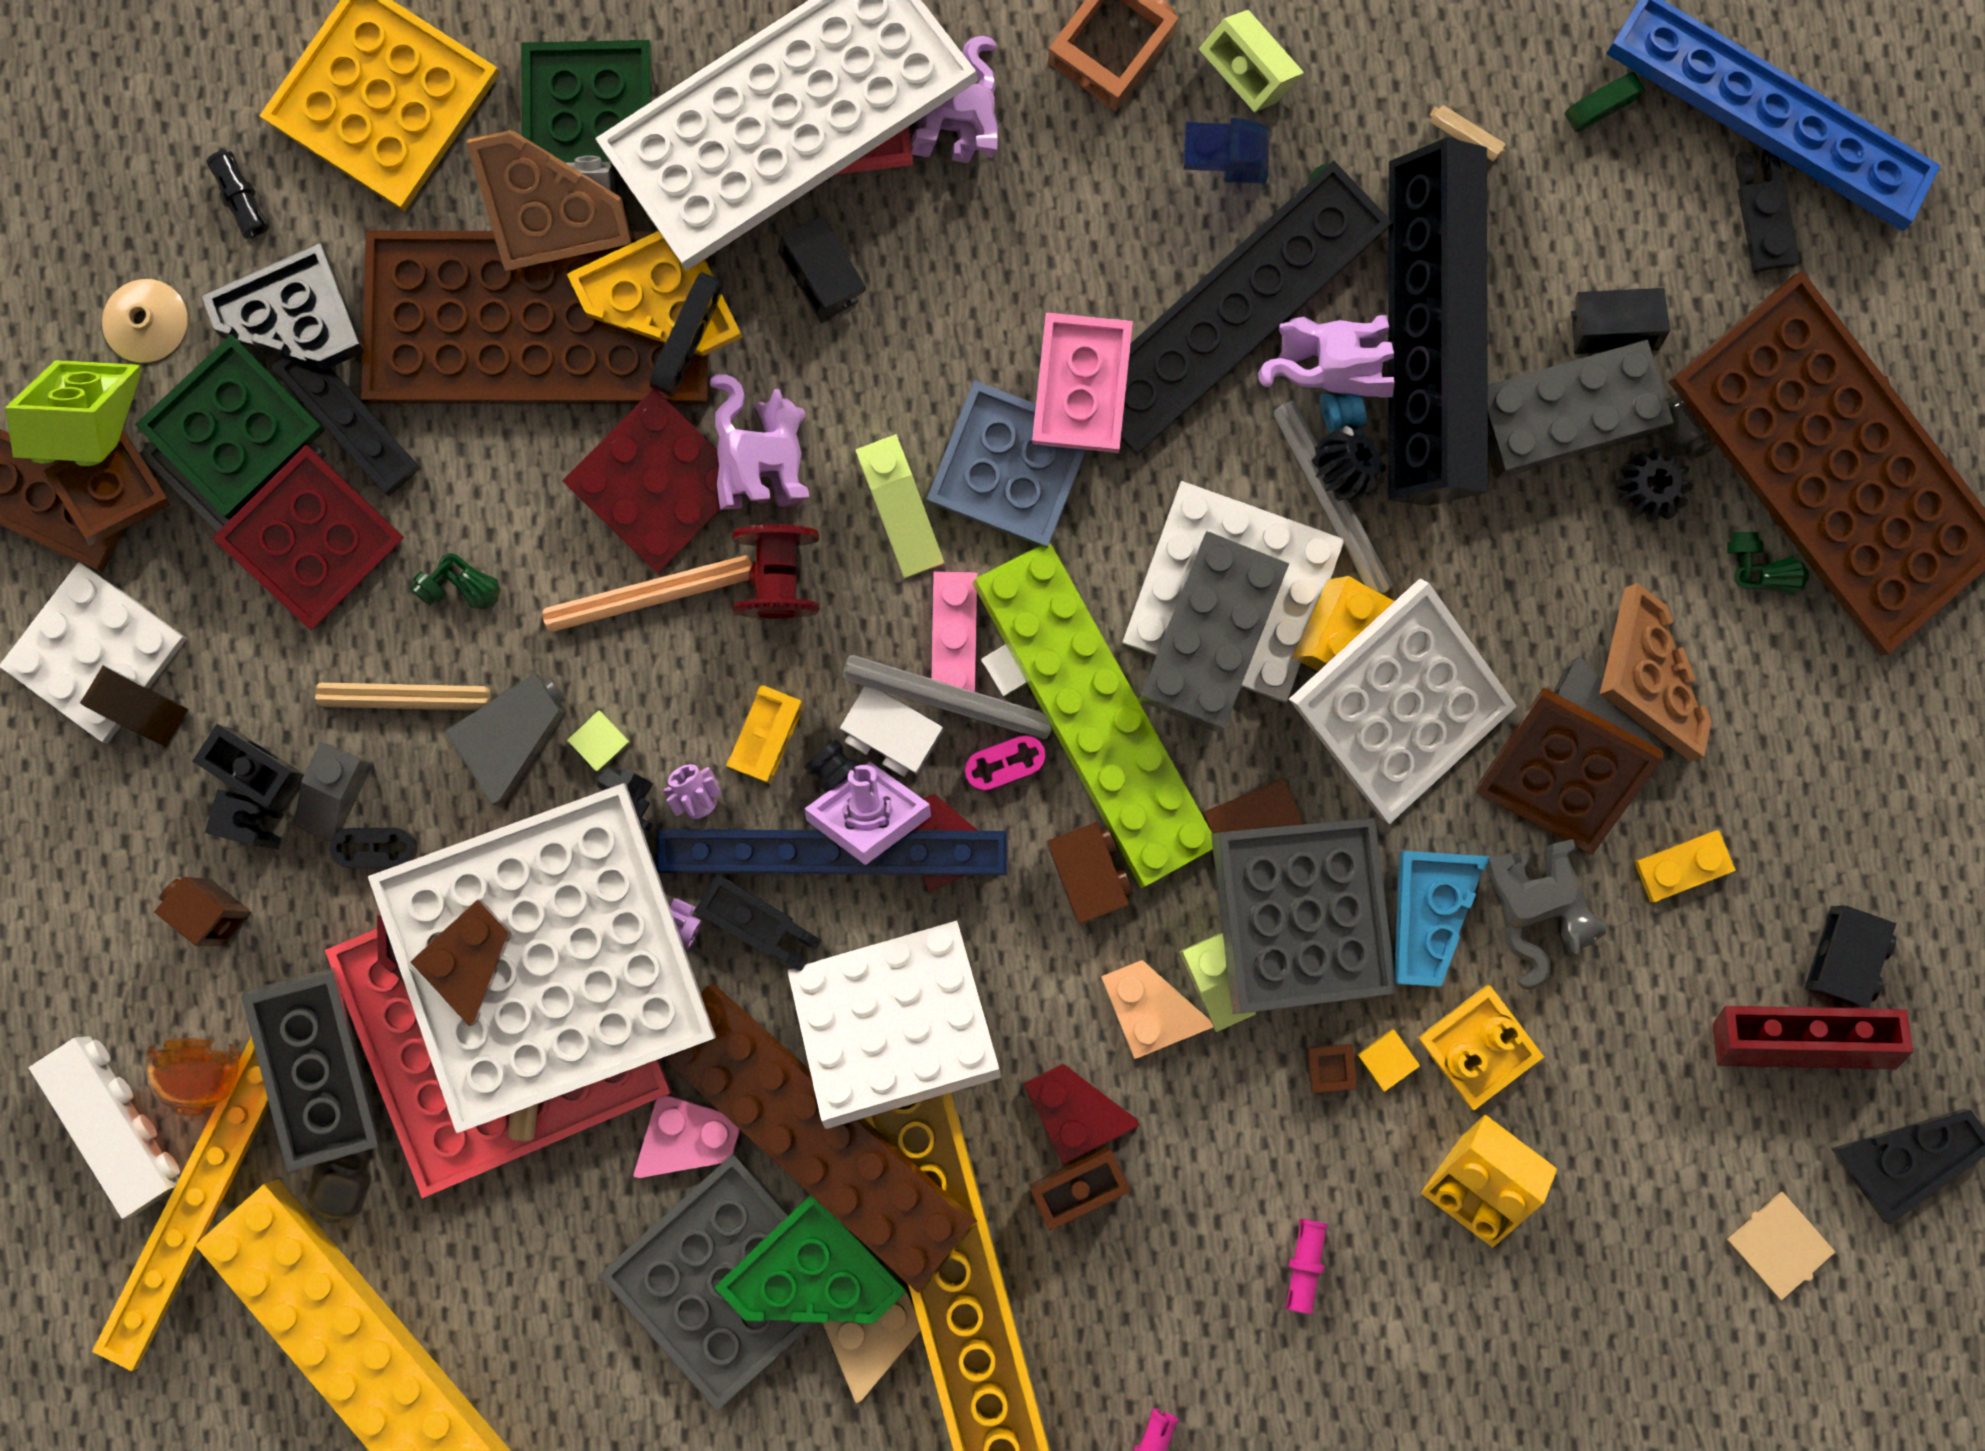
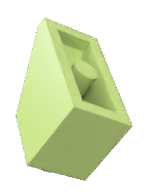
[1179,933,1256,1032]

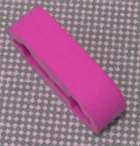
[965,735,1045,791]

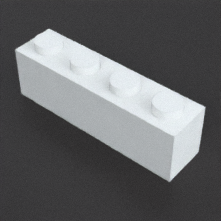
[28,1036,180,1219]

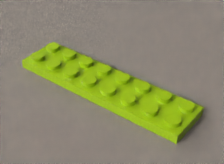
[972,543,1213,888]

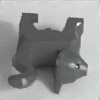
[1488,839,1606,990]

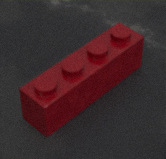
[1713,1006,1913,1070]

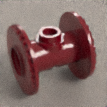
[732,524,820,619]

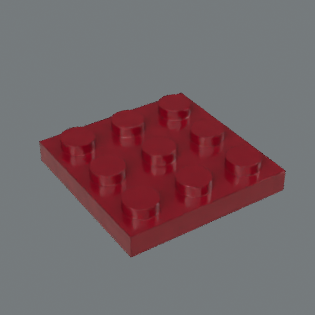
[562,389,720,573]
[212,445,405,631]

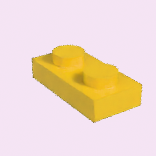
[1634,830,1736,902]

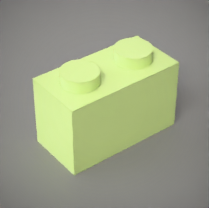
[1199,10,1304,112]

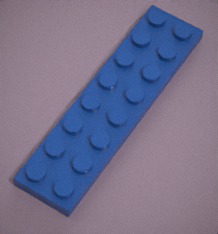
[1606,0,1941,232]

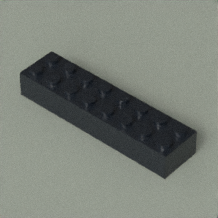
[1388,137,1488,506]

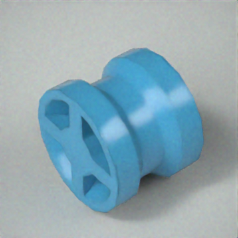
[1320,392,1367,434]

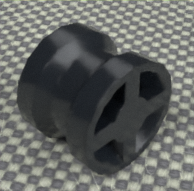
[804,740,859,793]

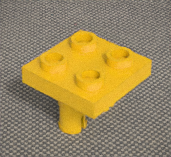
[1417,985,1544,1110]

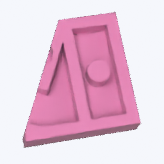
[633,1095,741,1178]

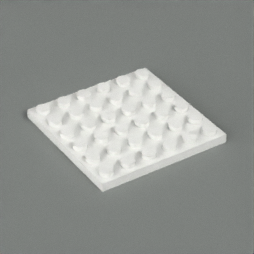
[368,783,716,1133]

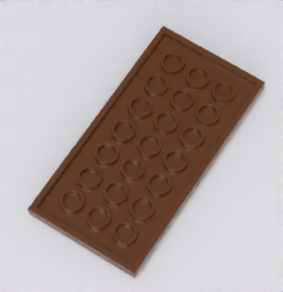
[361,230,712,404]
[1668,271,1985,656]

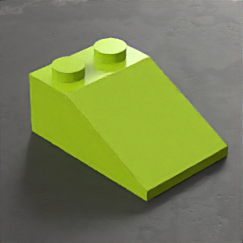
[5,360,141,466]

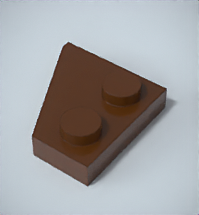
[410,899,512,1026]

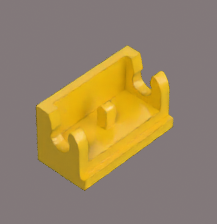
[726,685,805,785]

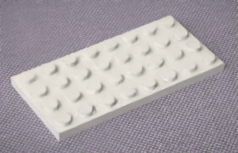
[595,0,979,271]

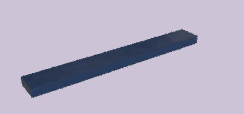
[657,829,1008,876]

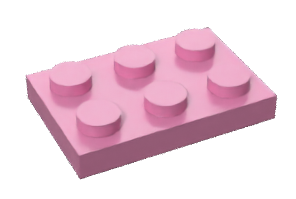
[1032,313,1133,453]

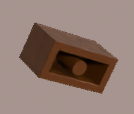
[1046,822,1133,924]
[154,877,251,946]
[1029,1146,1131,1231]

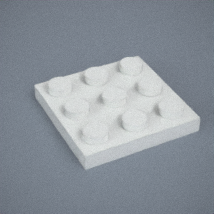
[0,562,187,744]

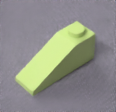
[856,434,945,579]

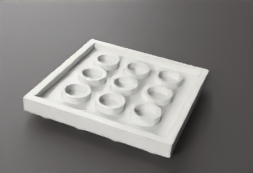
[1122,481,1344,703]
[1289,579,1517,824]
[788,921,1002,1129]

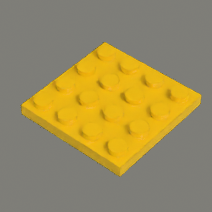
[259,0,501,212]

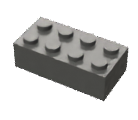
[1488,340,1674,480]
[1138,531,1290,733]
[241,967,379,1172]

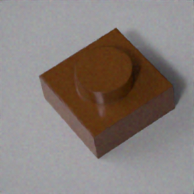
[1306,1044,1357,1093]

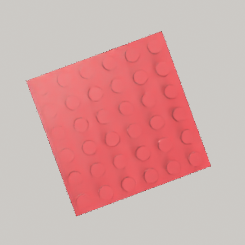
[325,928,673,1198]

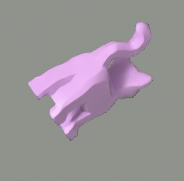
[910,36,998,163]
[1258,315,1394,398]
[710,374,809,510]

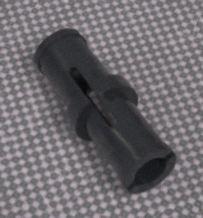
[206,150,269,239]

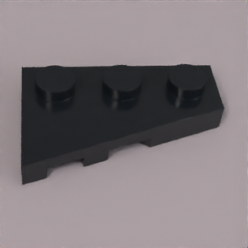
[1831,1109,1985,1224]

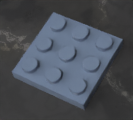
[926,380,1087,548]

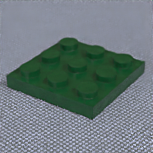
[521,40,652,171]
[135,334,325,520]

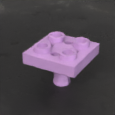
[804,762,931,865]

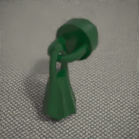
[1727,532,1809,595]
[410,553,501,610]

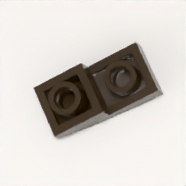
[80,665,189,747]

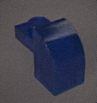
[1183,118,1270,184]

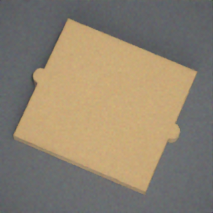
[1429,105,1506,162]
[1727,1192,1835,1301]

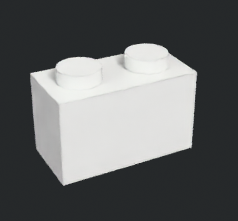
[840,686,944,777]

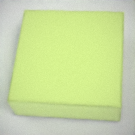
[567,710,631,773]

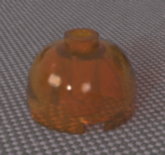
[145,1038,240,1116]

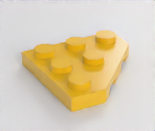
[567,231,743,356]

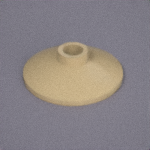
[102,279,188,363]

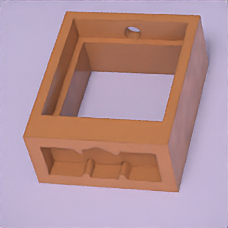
[1048,0,1179,112]

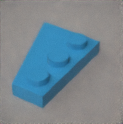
[1394,851,1490,986]

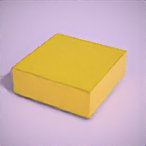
[1356,1029,1420,1092]

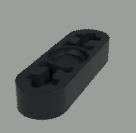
[650,272,723,397]

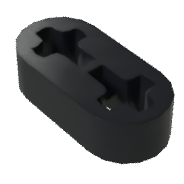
[330,828,418,868]

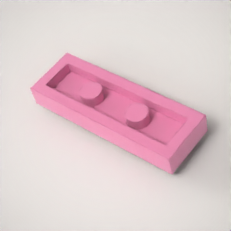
[931,572,977,692]

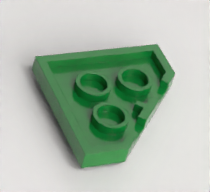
[714,1194,907,1324]

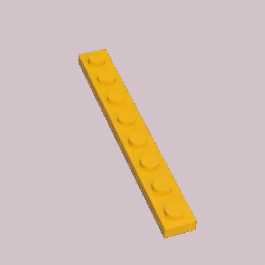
[92,1036,270,1371]

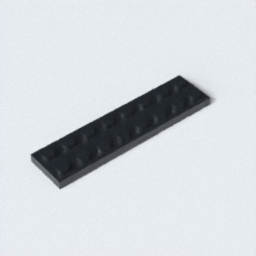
[1121,160,1393,456]

